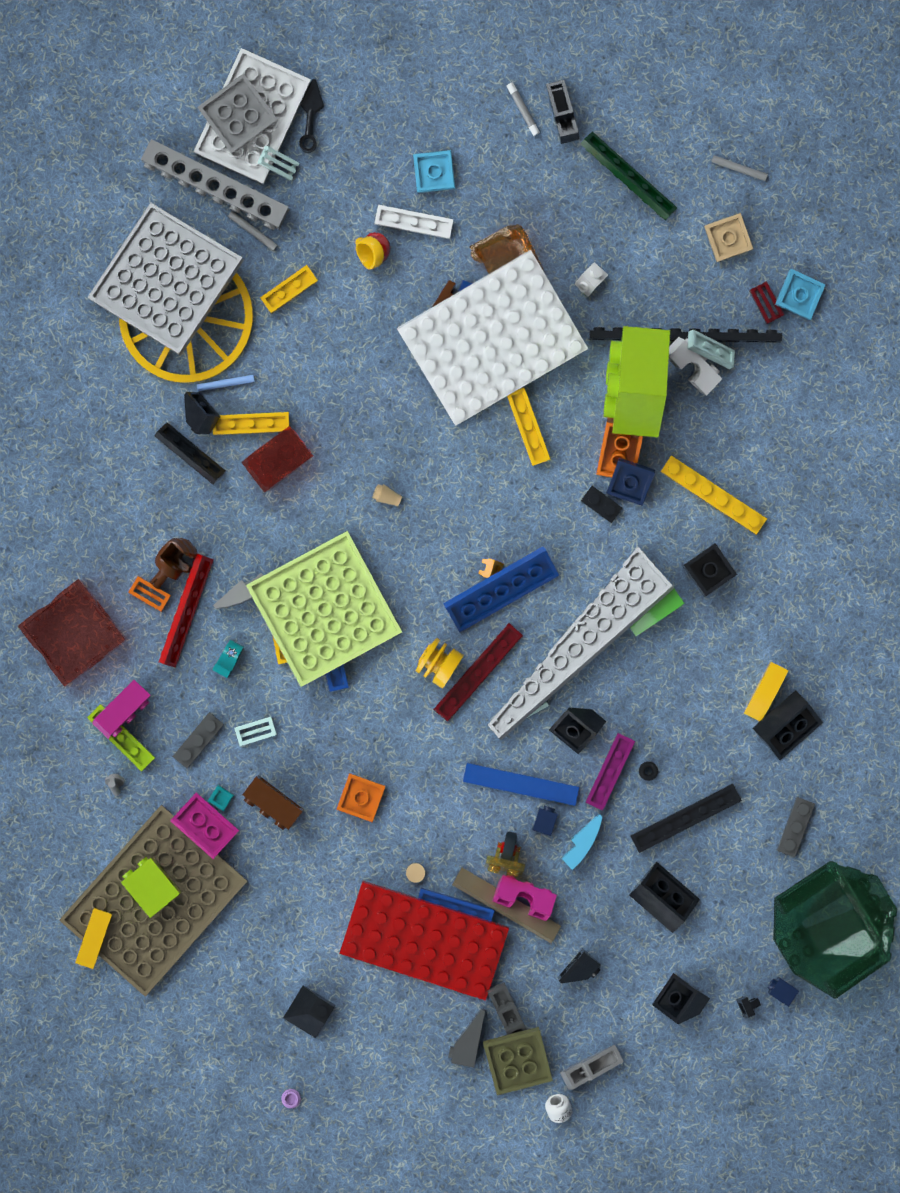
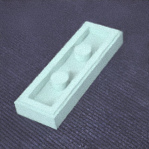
[687,330,735,369]

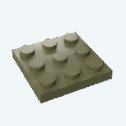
[483,1027,553,1095]

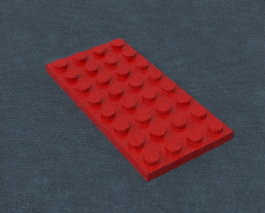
[339,881,509,1001]

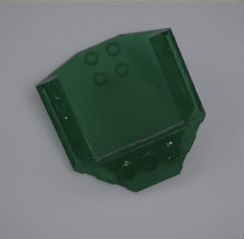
[773,861,897,999]

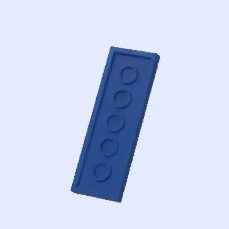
[443,546,559,633]

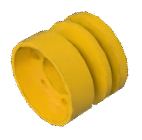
[415,638,464,689]

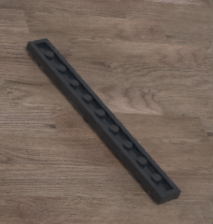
[589,327,782,343]

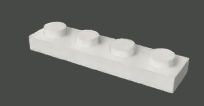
[375,205,453,239]

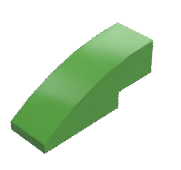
[630,589,685,636]

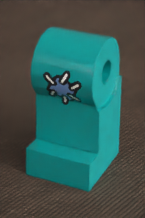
[212,640,244,678]

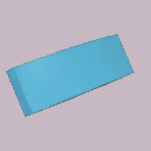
[561,814,602,870]

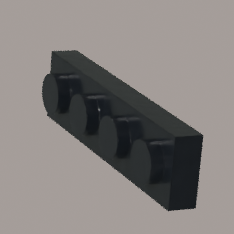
[154,423,226,485]

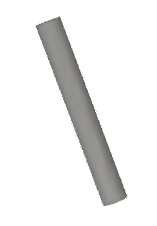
[711,155,768,181]
[228,211,278,251]

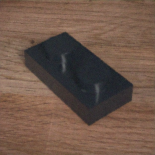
[581,486,622,523]

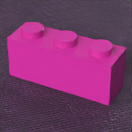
[92,680,151,739]

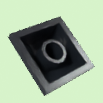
[549,707,606,754]
[558,948,601,983]
[652,973,710,1024]
[283,985,335,1038]

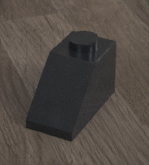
[184,392,220,435]

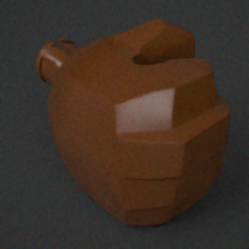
[150,538,197,589]

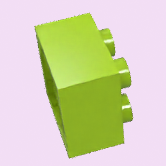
[603,326,670,437]

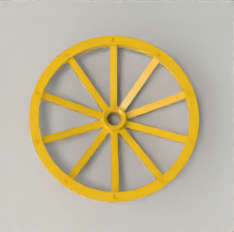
[119,272,253,383]

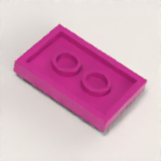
[170,792,239,859]

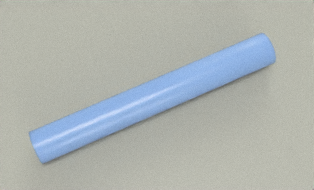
[197,375,255,392]

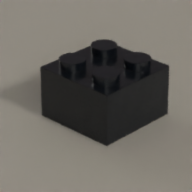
[682,543,737,597]

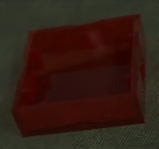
[18,579,128,687]

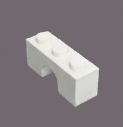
[669,337,722,396]

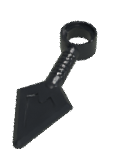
[299,79,324,153]

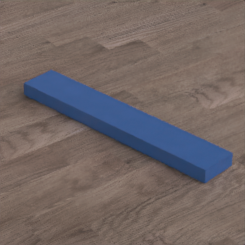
[463,763,579,806]

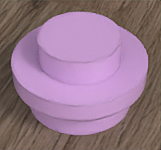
[281,1089,301,1108]

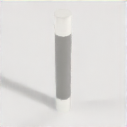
[507,82,540,136]

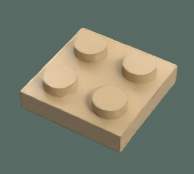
[704,213,753,262]

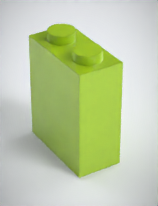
[121,857,181,918]

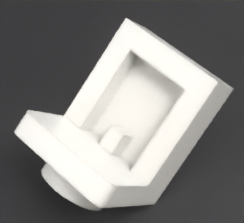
[575,262,608,296]

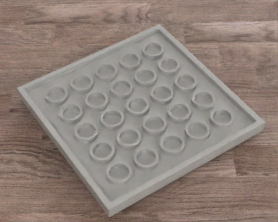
[87,203,244,356]

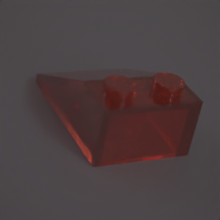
[241,426,313,493]

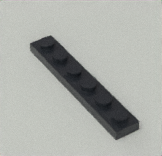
[630,783,742,853]

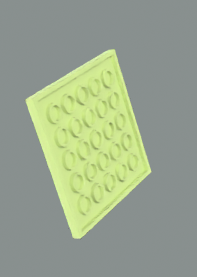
[246,531,402,687]

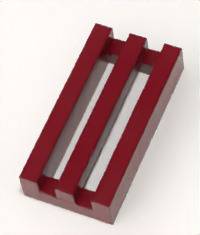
[749,281,784,324]

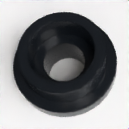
[639,761,658,781]

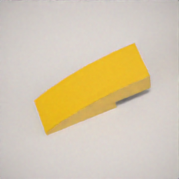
[744,662,789,721]

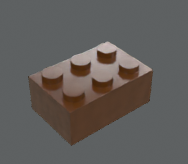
[242,775,304,830]

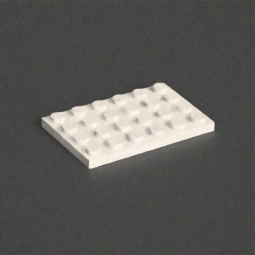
[194,48,311,185]

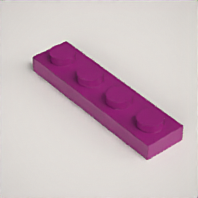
[585,733,635,811]

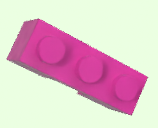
[492,875,557,921]

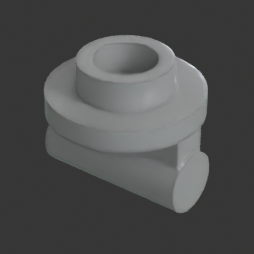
[105,774,124,796]

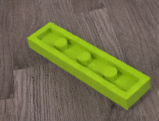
[87,704,155,772]

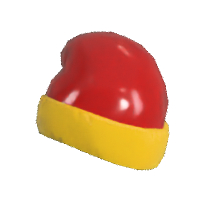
[355,232,391,270]

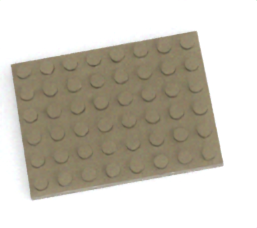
[59,805,248,997]

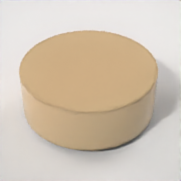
[406,863,425,883]

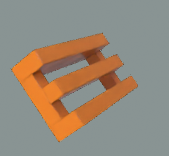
[128,576,171,612]

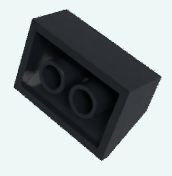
[752,690,823,760]
[629,862,700,933]

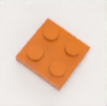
[336,773,385,822]

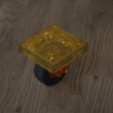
[484,831,525,878]

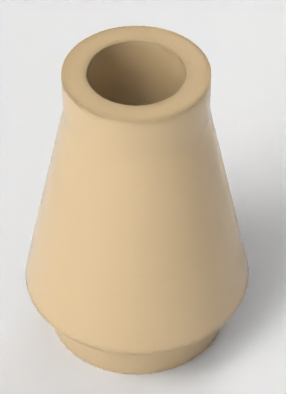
[372,484,402,507]

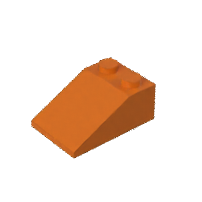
[596,418,643,478]

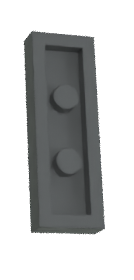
[172,712,224,769]
[777,797,815,857]

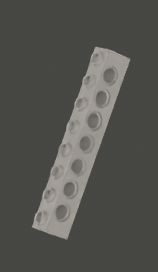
[141,139,289,230]

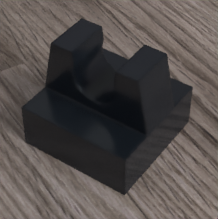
[736,996,761,1018]

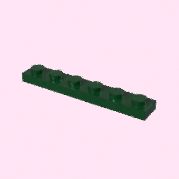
[581,131,677,221]

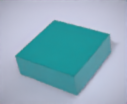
[208,785,234,811]

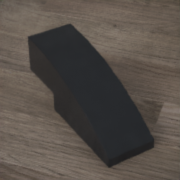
[546,80,579,144]

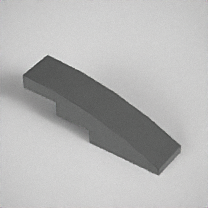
[487,982,527,1035]

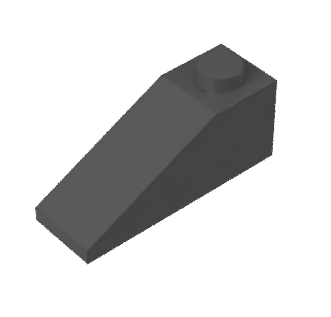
[448,1008,485,1068]

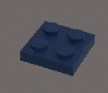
[606,458,655,506]

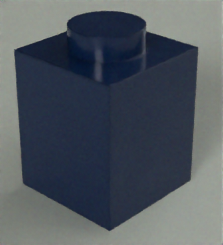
[532,805,558,836]
[767,977,799,1007]

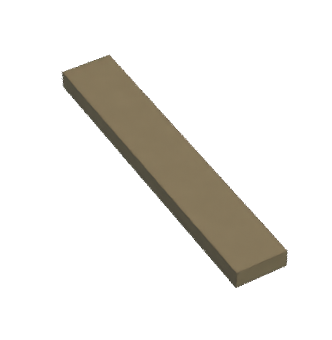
[452,868,561,943]

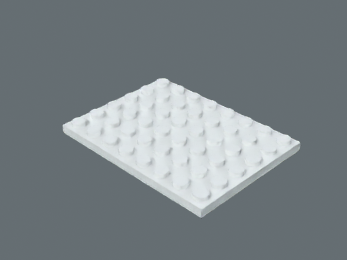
[397,250,588,426]

